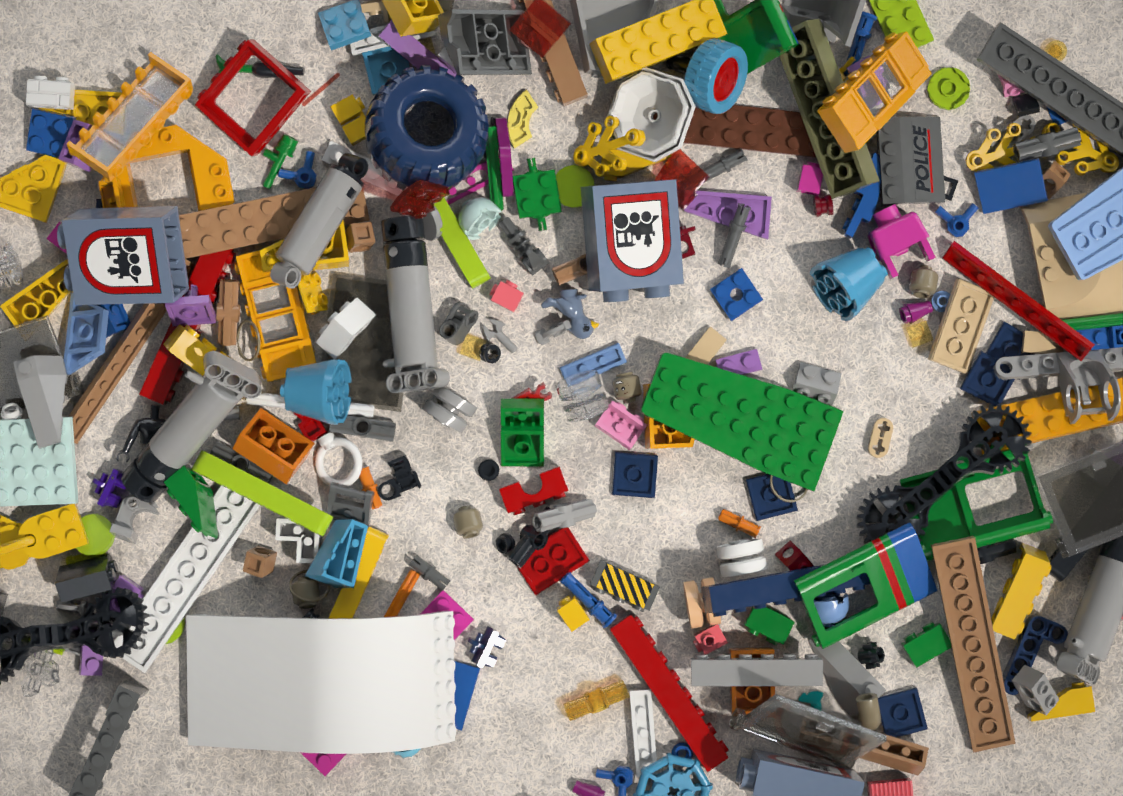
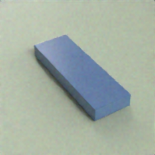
[560,343,627,387]

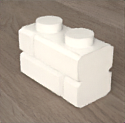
[26,76,75,110]

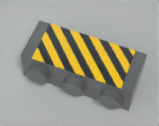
[590,560,660,612]

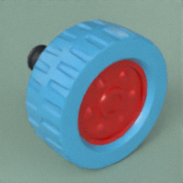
[666,38,748,114]

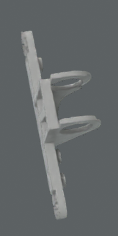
[993,347,1123,424]

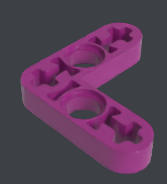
[495,117,514,197]

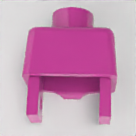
[867,204,936,279]

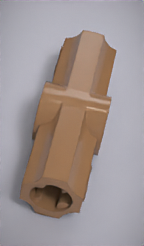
[552,254,587,286]
[216,279,240,346]

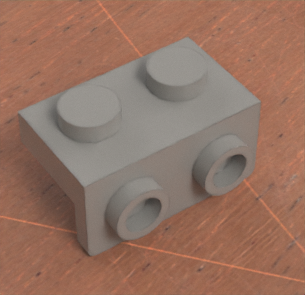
[792,362,842,405]

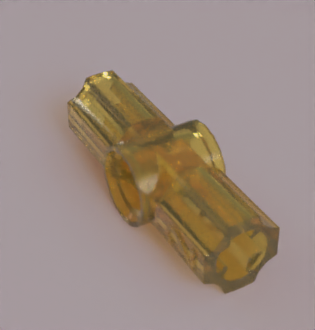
[563,680,630,721]

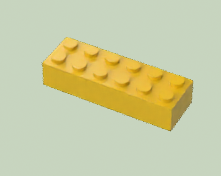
[589,0,727,84]

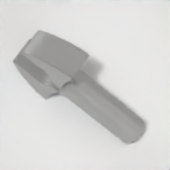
[484,319,517,353]

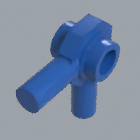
[278,151,317,189]
[935,203,979,237]
[596,766,634,796]

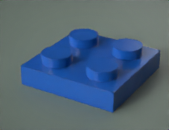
[26,108,76,158]

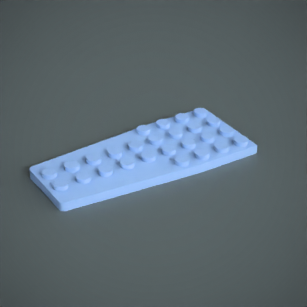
[1048,167,1123,280]

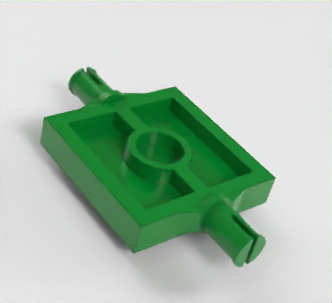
[513,158,562,231]

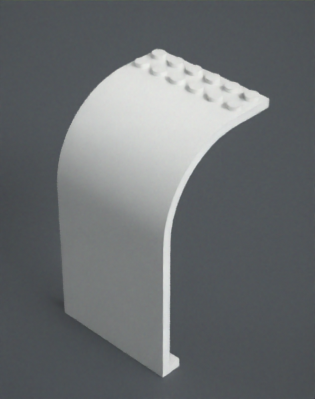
[186,611,456,754]

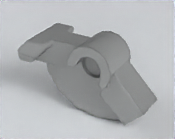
[535,320,572,345]
[56,600,87,616]

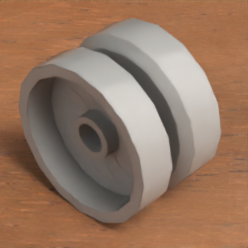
[422,387,477,433]

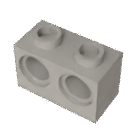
[1012,665,1059,716]

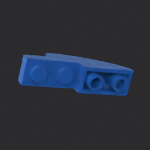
[842,153,881,239]
[1067,326,1123,352]

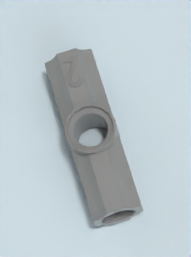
[532,499,597,532]

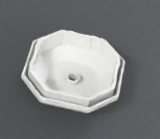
[607,67,696,162]

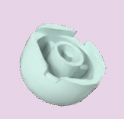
[458,197,501,240]

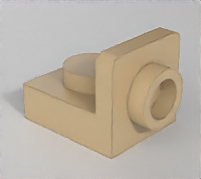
[361,0,391,23]

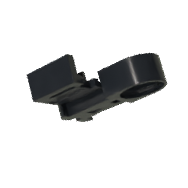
[378,455,422,501]

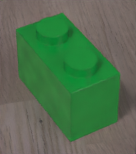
[744,606,795,646]
[901,621,951,668]

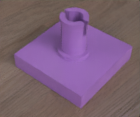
[165,285,216,326]

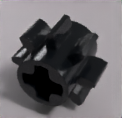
[858,642,885,669]

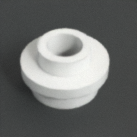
[1,403,23,420]

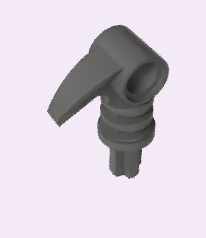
[499,217,549,276]

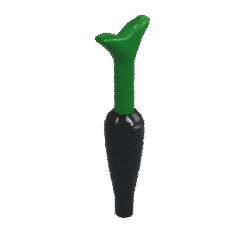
[215,54,305,78]

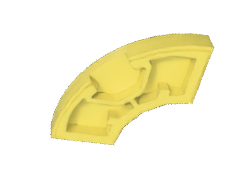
[507,89,538,149]

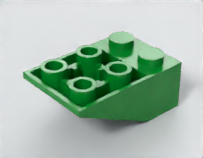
[164,466,218,539]

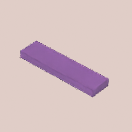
[378,19,456,76]

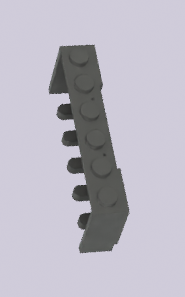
[69,680,149,796]

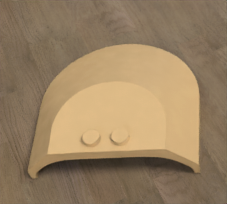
[1019,193,1123,320]

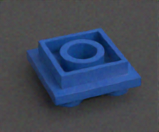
[710,268,763,321]

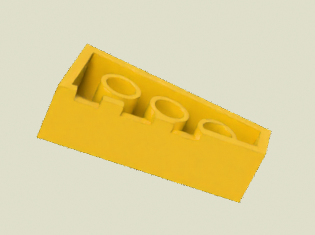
[0,258,71,341]
[991,542,1051,640]

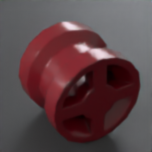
[813,194,834,217]

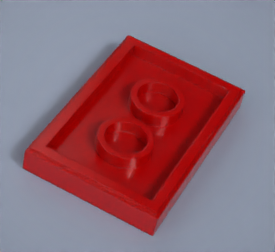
[518,527,590,595]

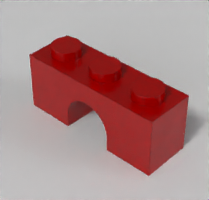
[499,466,569,515]

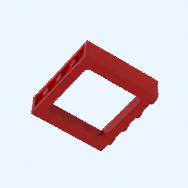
[195,39,311,157]

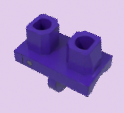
[92,469,126,508]

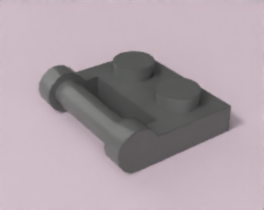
[327,482,374,526]

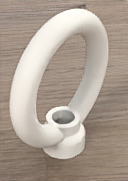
[315,432,362,487]

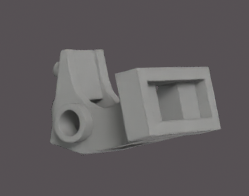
[110,493,160,544]

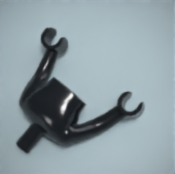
[115,404,166,462]

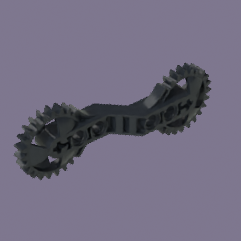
[856,404,1032,544]
[0,587,149,685]

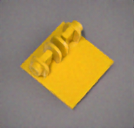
[298,270,329,315]

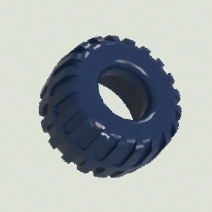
[365,65,489,194]

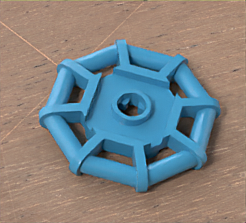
[633,753,713,796]

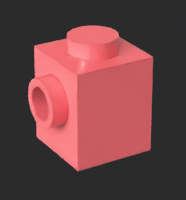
[489,280,524,313]
[693,624,728,654]

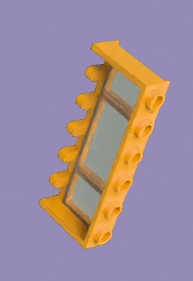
[67,52,193,182]

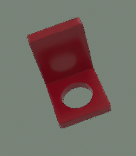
[680,225,696,259]
[775,540,814,571]

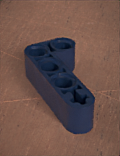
[1002,615,1068,695]

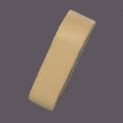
[868,418,893,458]

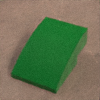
[501,399,544,467]

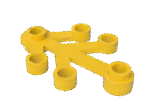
[573,116,645,177]
[966,123,1035,171]
[1041,123,1119,176]

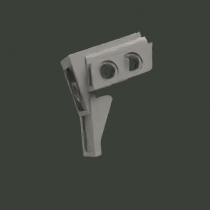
[782,0,866,47]

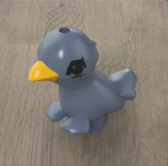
[541,289,599,339]

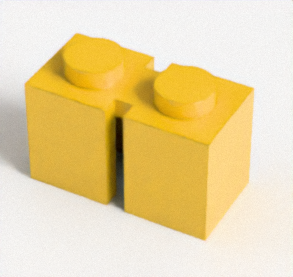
[330,94,366,146]
[557,595,590,632]

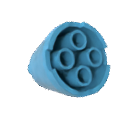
[810,247,888,321]
[280,359,352,425]

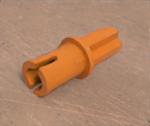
[359,466,382,510]
[718,509,761,538]

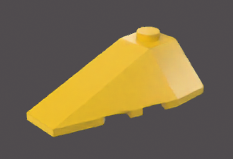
[260,220,349,272]

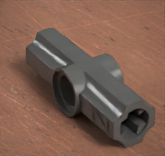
[1013,127,1081,162]
[329,415,396,442]
[210,441,273,484]

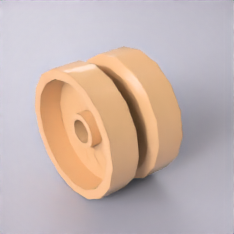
[683,577,721,629]

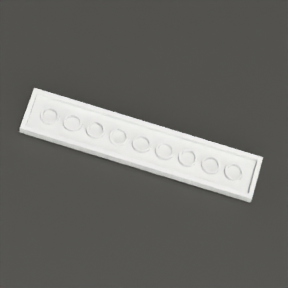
[114,485,261,673]

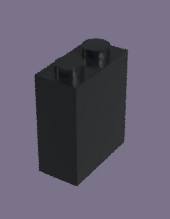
[55,553,118,603]

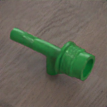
[263,133,299,189]

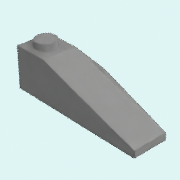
[13,355,68,449]
[808,627,886,718]

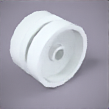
[716,538,768,577]

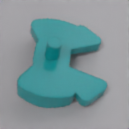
[798,691,825,716]

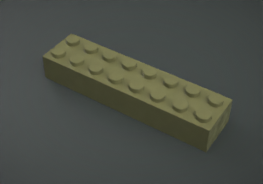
[780,19,880,199]

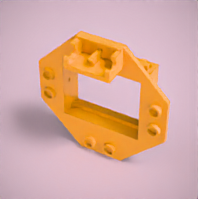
[98,125,235,211]

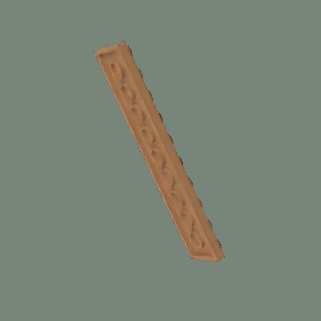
[179,187,370,259]
[931,536,1016,753]

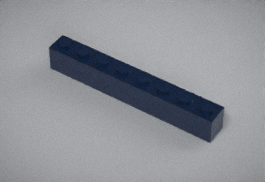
[701,564,870,617]

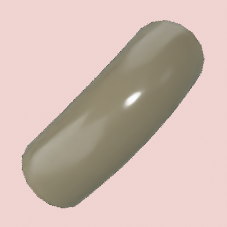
[856,693,881,731]

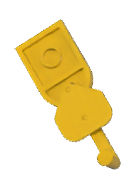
[0,504,89,570]

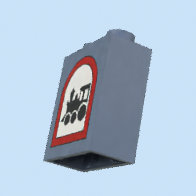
[581,179,684,302]
[57,206,189,305]
[736,748,865,796]

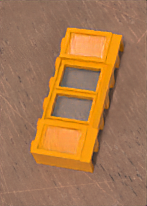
[817,31,932,153]
[234,250,316,382]

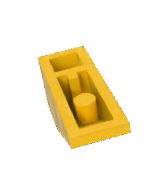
[601,149,667,181]
[1027,681,1095,722]

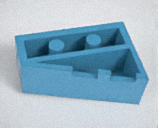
[305,519,368,588]

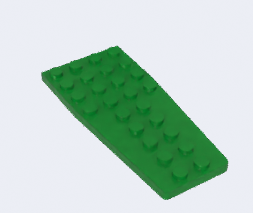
[640,353,844,492]

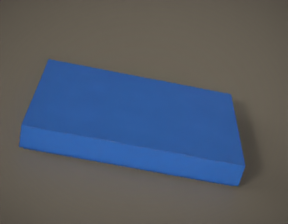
[974,158,1048,214]
[454,660,480,731]

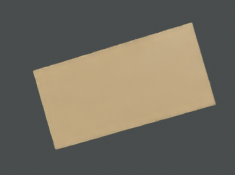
[928,279,994,374]

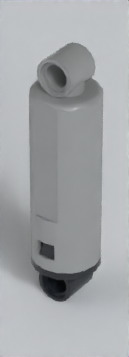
[270,153,368,288]

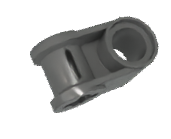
[439,301,479,345]

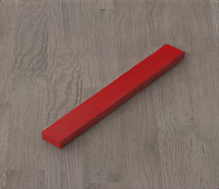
[942,241,1095,362]

